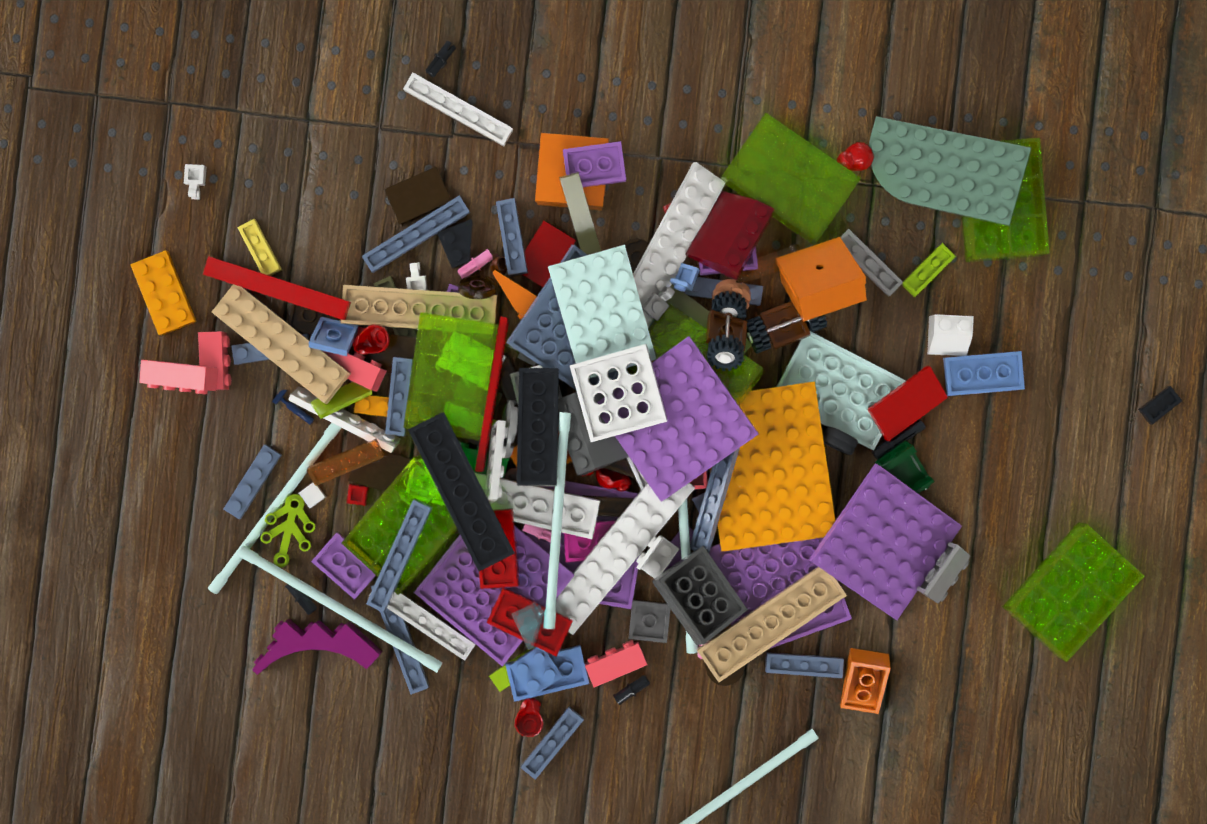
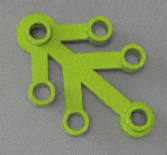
[260,494,315,568]

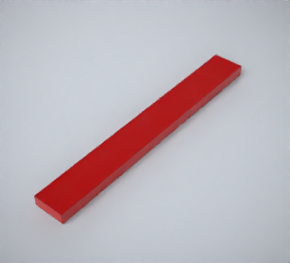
[203,256,351,320]
[475,316,509,472]

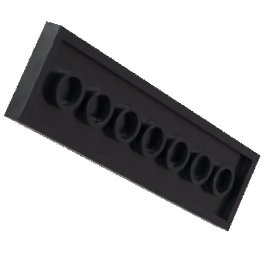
[408,412,515,572]

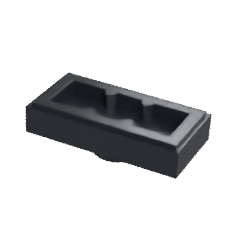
[1138,386,1182,425]

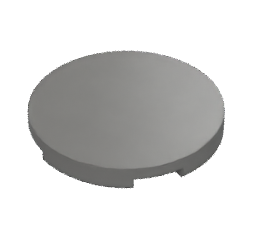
[502,400,518,458]

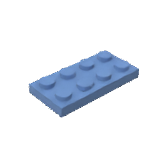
[943,351,1025,396]
[505,645,589,702]

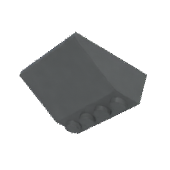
[558,392,629,476]
[652,546,748,645]

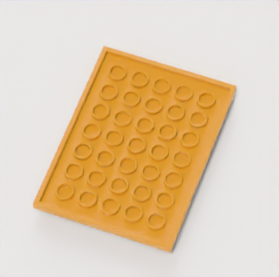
[709,381,835,551]

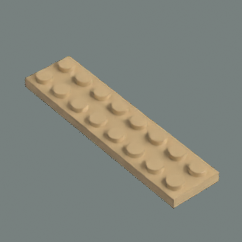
[212,284,351,404]
[341,285,498,334]
[696,567,847,682]

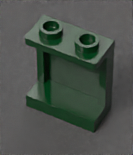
[874,441,935,493]

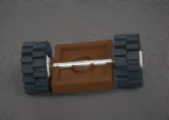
[706,291,747,371]
[746,301,827,354]

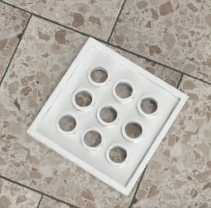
[570,344,668,442]

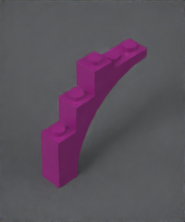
[252,619,383,675]

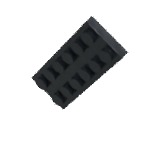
[517,368,559,486]

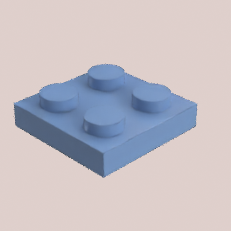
[309,317,359,356]
[509,647,563,698]

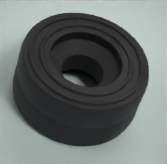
[823,426,858,455]

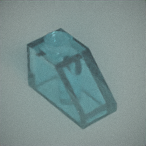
[512,603,544,650]

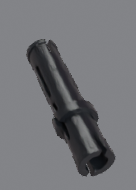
[871,419,926,460]

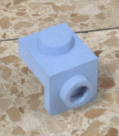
[670,263,700,292]

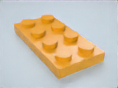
[130,250,197,336]

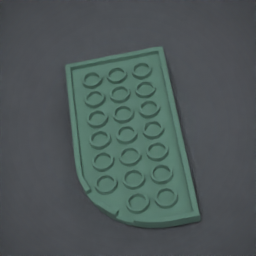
[869,116,1031,226]

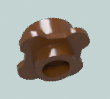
[490,253,507,275]

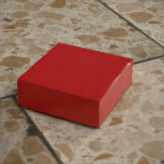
[346,484,369,506]

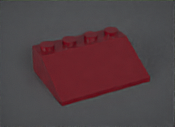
[685,191,774,281]

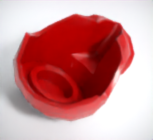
[836,142,874,171]
[353,324,390,355]
[595,468,632,491]
[514,697,543,737]

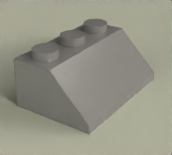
[917,542,971,603]

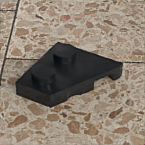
[437,219,473,269]

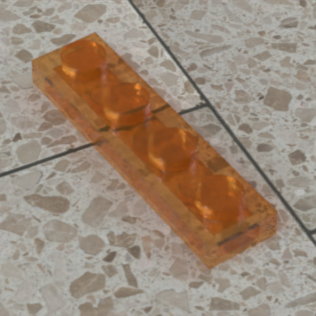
[306,438,385,486]

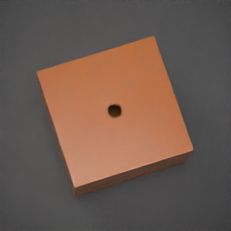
[535,133,609,211]
[776,237,867,322]

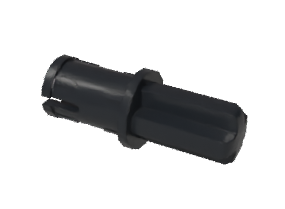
[425,41,456,77]
[285,584,317,615]
[613,675,650,705]

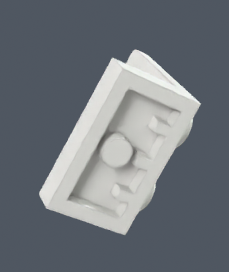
[636,535,679,579]

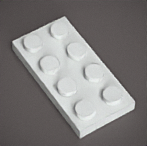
[485,420,508,504]

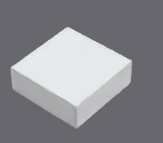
[299,482,326,508]

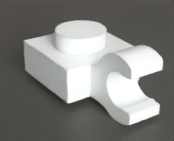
[184,164,207,200]
[406,262,428,291]

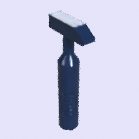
[272,389,315,425]

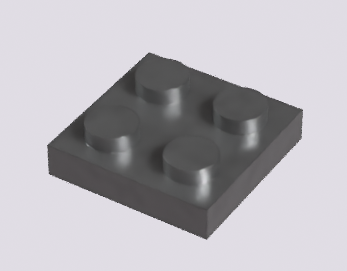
[628,600,671,643]

